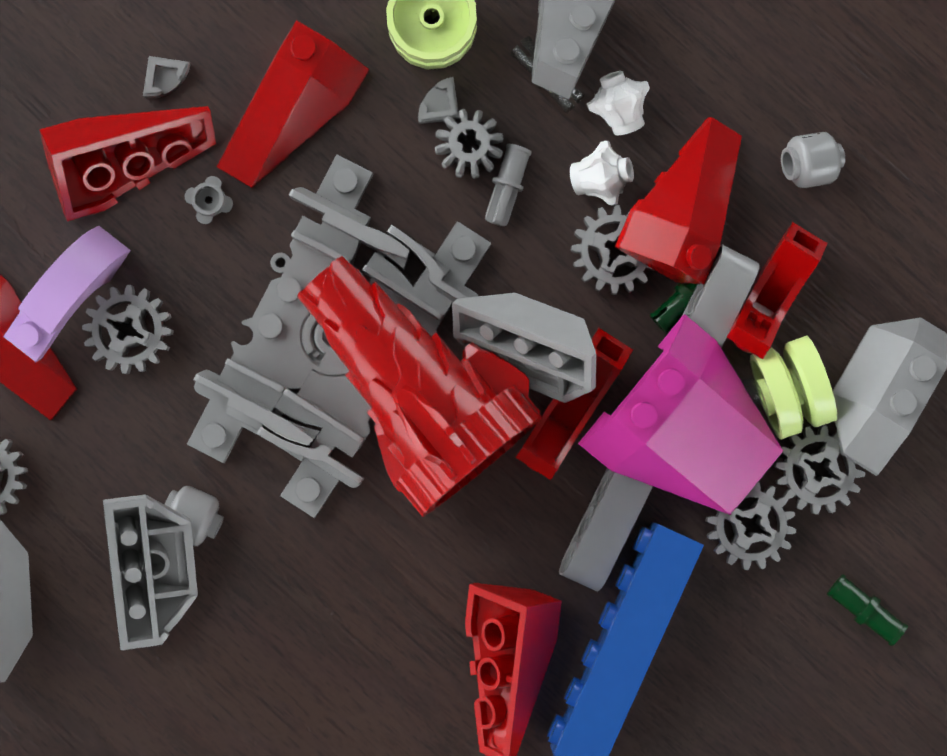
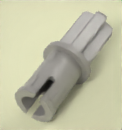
[485,144,532,226]

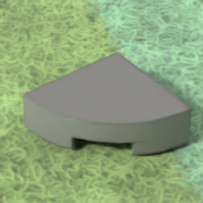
[143,56,191,99]
[418,77,459,124]

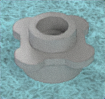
[185,176,233,224]

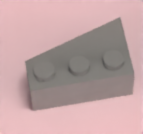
[531,0,615,99]

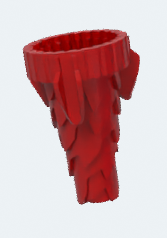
[297,256,542,517]

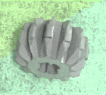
[435,109,504,179]

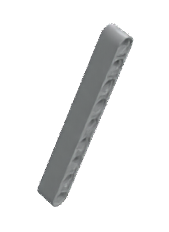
[559,245,759,592]

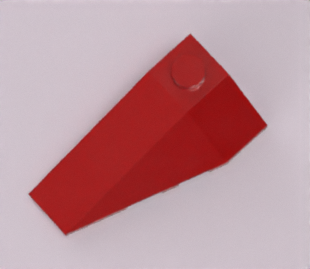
[217,20,370,188]
[39,106,216,221]
[615,117,742,284]
[0,274,77,421]
[465,583,562,756]

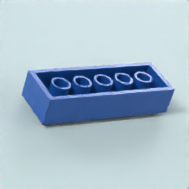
[547,522,704,756]

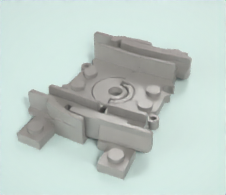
[187,154,492,518]

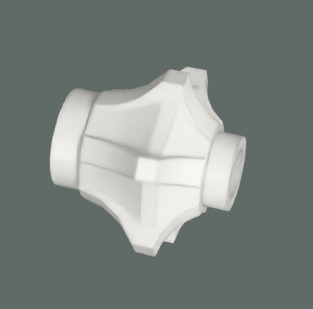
[587,71,650,135]
[570,141,634,206]

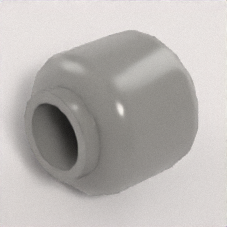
[781,132,845,188]
[164,485,224,546]

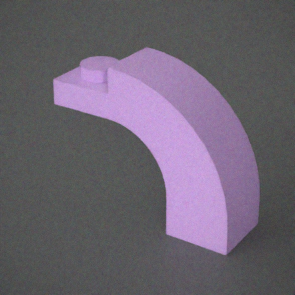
[3,226,131,362]

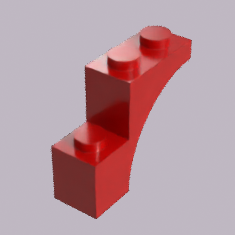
[515,328,633,480]

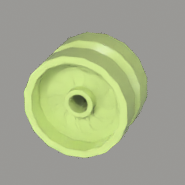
[386,0,477,69]
[750,336,837,439]

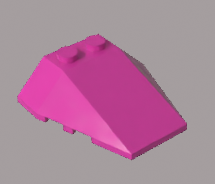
[578,314,783,515]

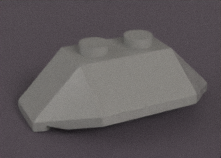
[452,293,596,403]
[832,318,947,476]
[103,494,198,650]
[0,520,33,683]

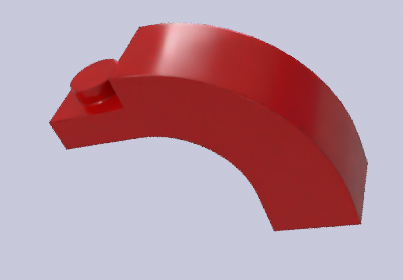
[727,222,828,359]

